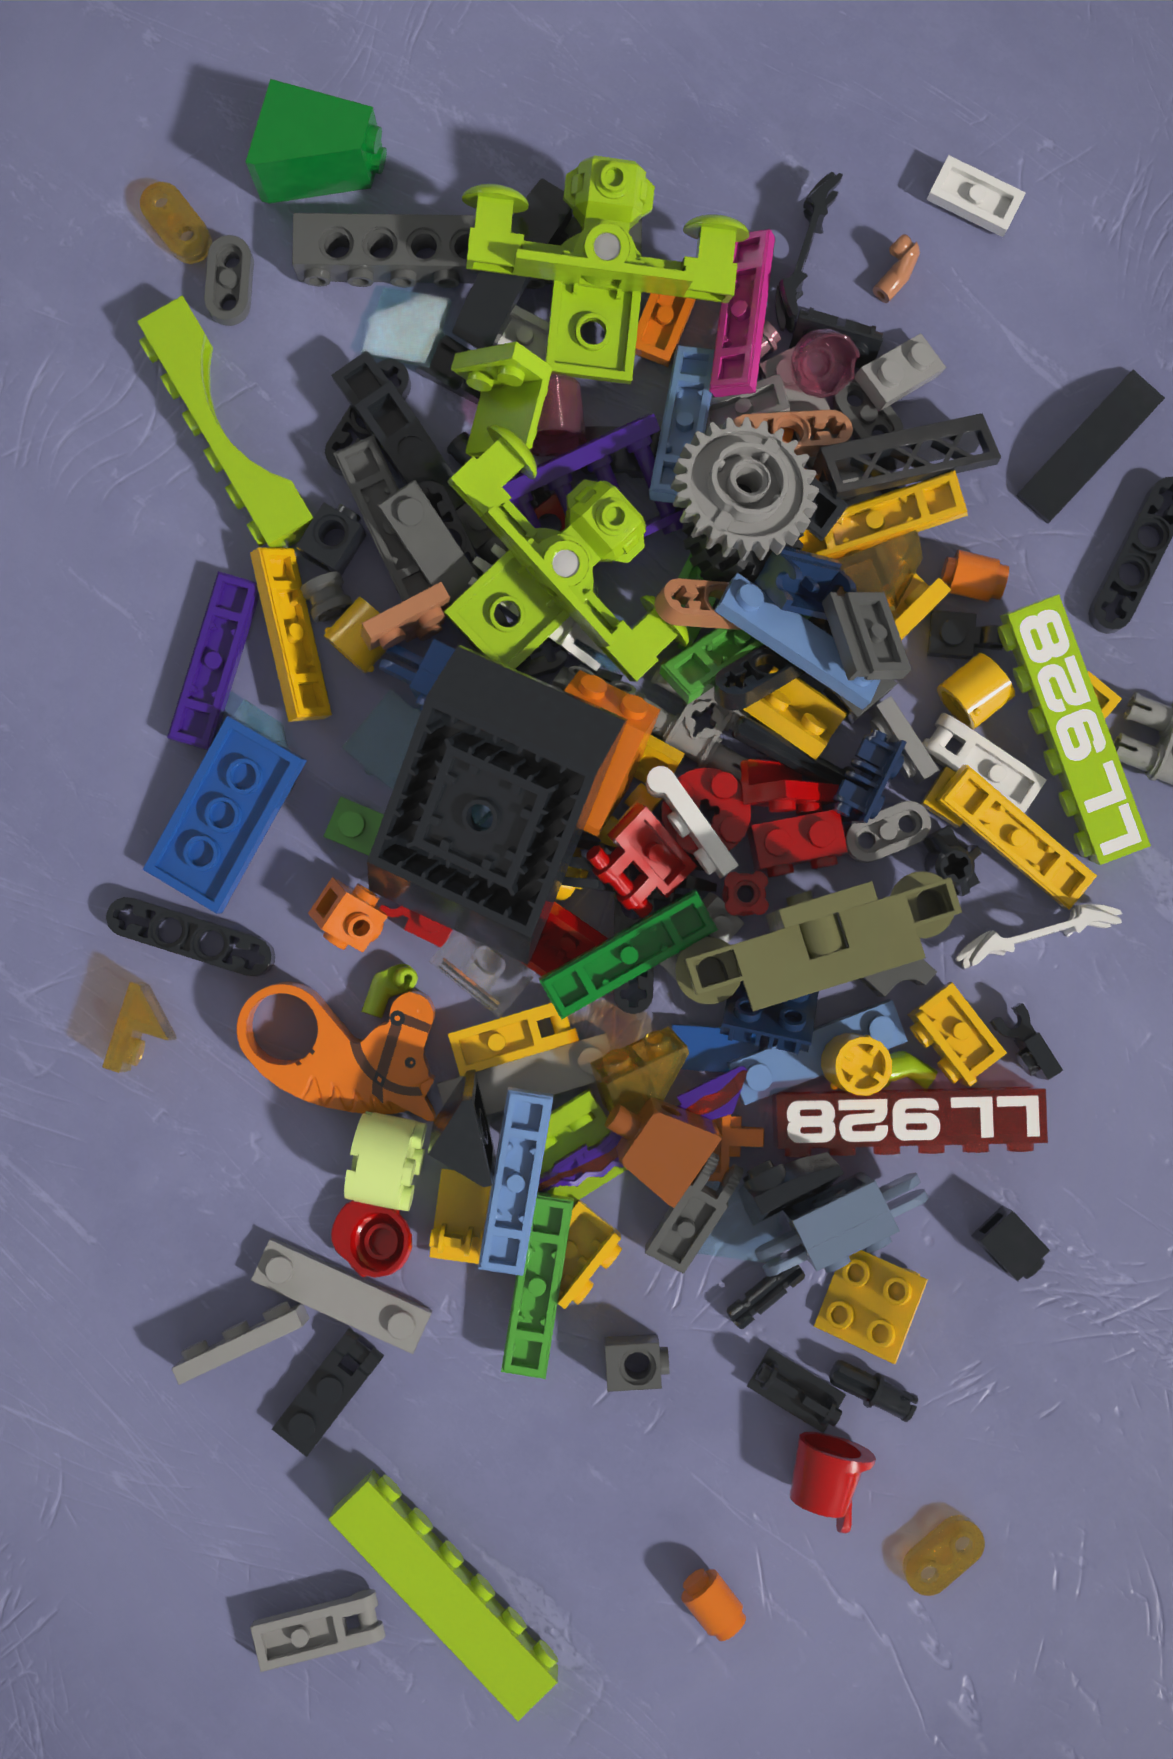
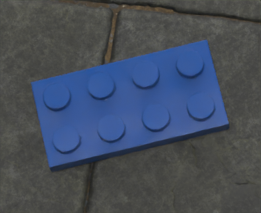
[142,716,307,914]

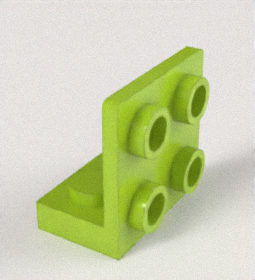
[451,341,553,458]
[541,1088,627,1203]

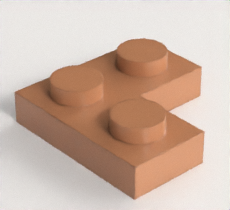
[361,582,450,651]

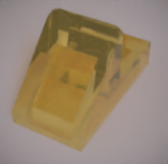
[102,982,177,1073]

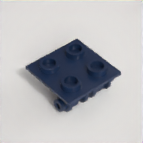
[832,729,907,824]
[720,980,819,1055]

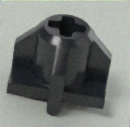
[923,825,982,897]

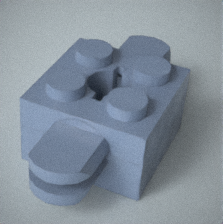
[755,1172,929,1277]

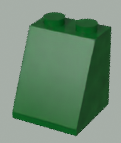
[245,79,387,204]

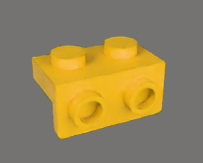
[907,982,1007,1087]
[557,1200,622,1309]

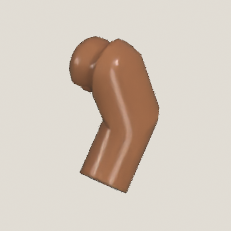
[873,234,920,303]

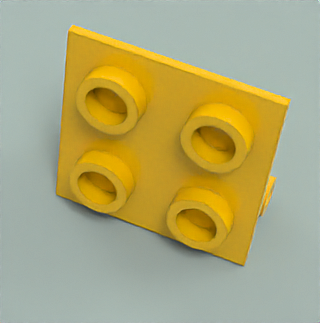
[429,1168,491,1264]
[814,1250,928,1364]

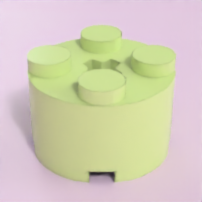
[344,1111,427,1212]

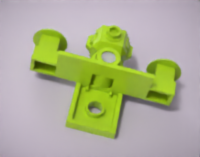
[461,155,749,384]
[444,425,689,682]

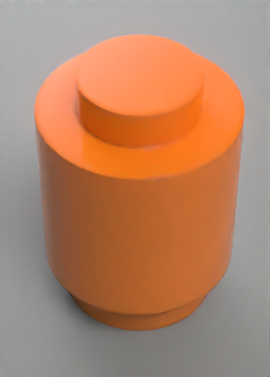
[940,549,1009,602]
[681,1569,746,1641]

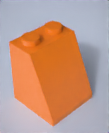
[564,670,661,837]

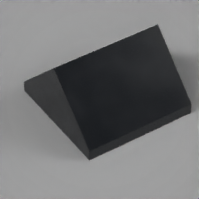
[428,1069,495,1187]

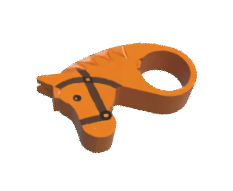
[237,981,436,1122]

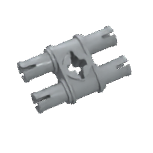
[644,658,774,783]
[1114,692,1173,785]

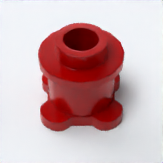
[722,871,769,916]

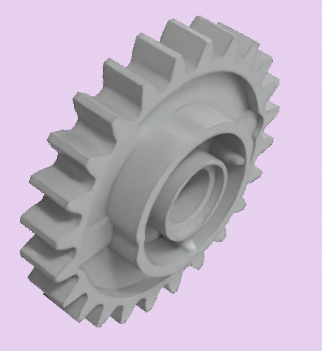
[671,417,819,561]

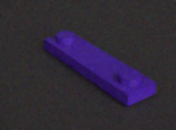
[167,571,260,751]

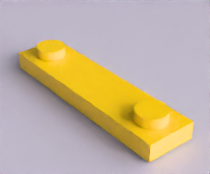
[799,470,968,559]
[250,547,332,722]
[935,764,1097,910]

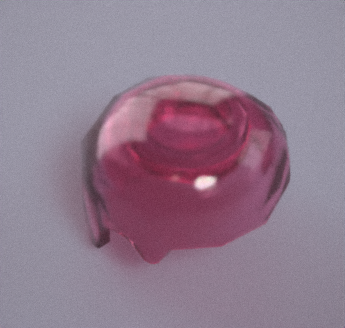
[790,328,860,399]

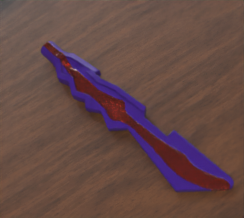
[537,1065,747,1193]

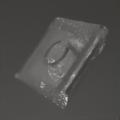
[429,931,537,1018]

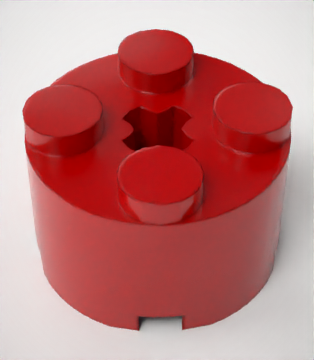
[659,768,751,860]

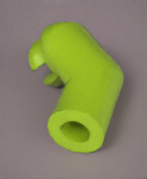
[361,964,418,1019]
[883,1051,938,1089]

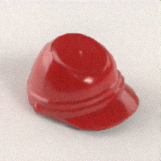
[331,1200,413,1278]

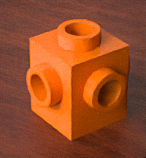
[308,877,388,953]

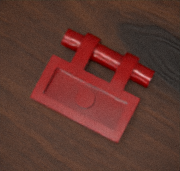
[586,803,697,918]

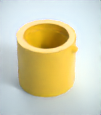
[324,597,387,674]
[937,653,1015,730]
[821,1033,892,1096]

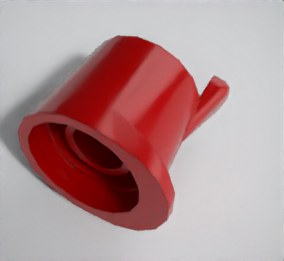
[790,1431,876,1534]

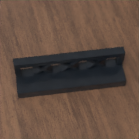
[811,413,1001,500]

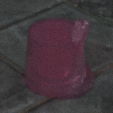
[530,374,587,457]

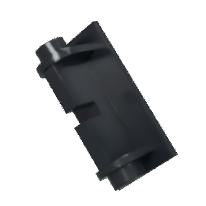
[789,307,883,369]
[747,1347,846,1434]

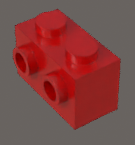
[747,810,848,878]

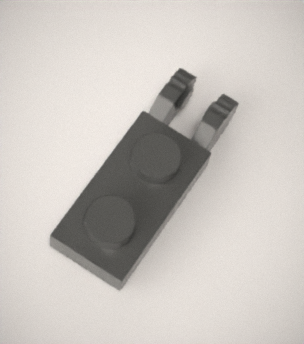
[645,1152,744,1274]

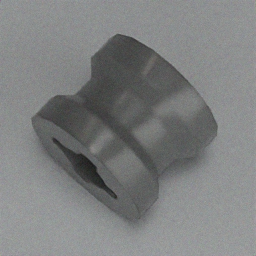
[300,572,353,623]

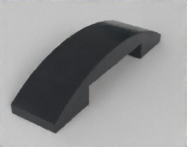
[452,178,573,349]
[1016,369,1165,524]

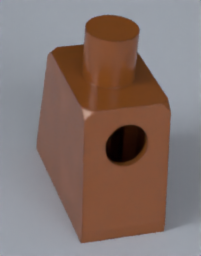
[605,1097,722,1208]

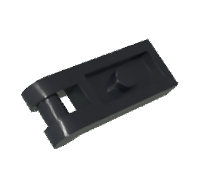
[272,1328,384,1457]

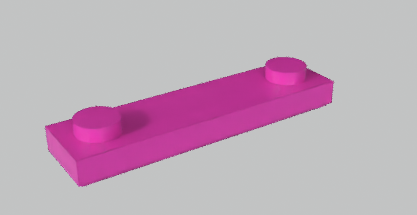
[709,229,775,397]

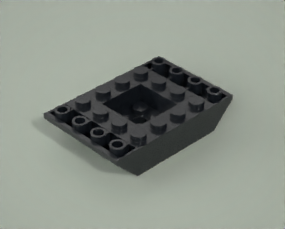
[367,645,628,965]

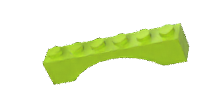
[137,295,313,548]

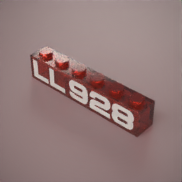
[772,1086,1048,1157]

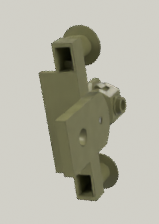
[675,871,962,1011]

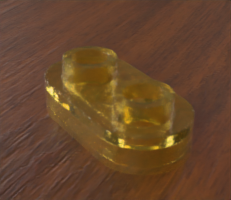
[140,182,212,264]
[903,1515,985,1596]

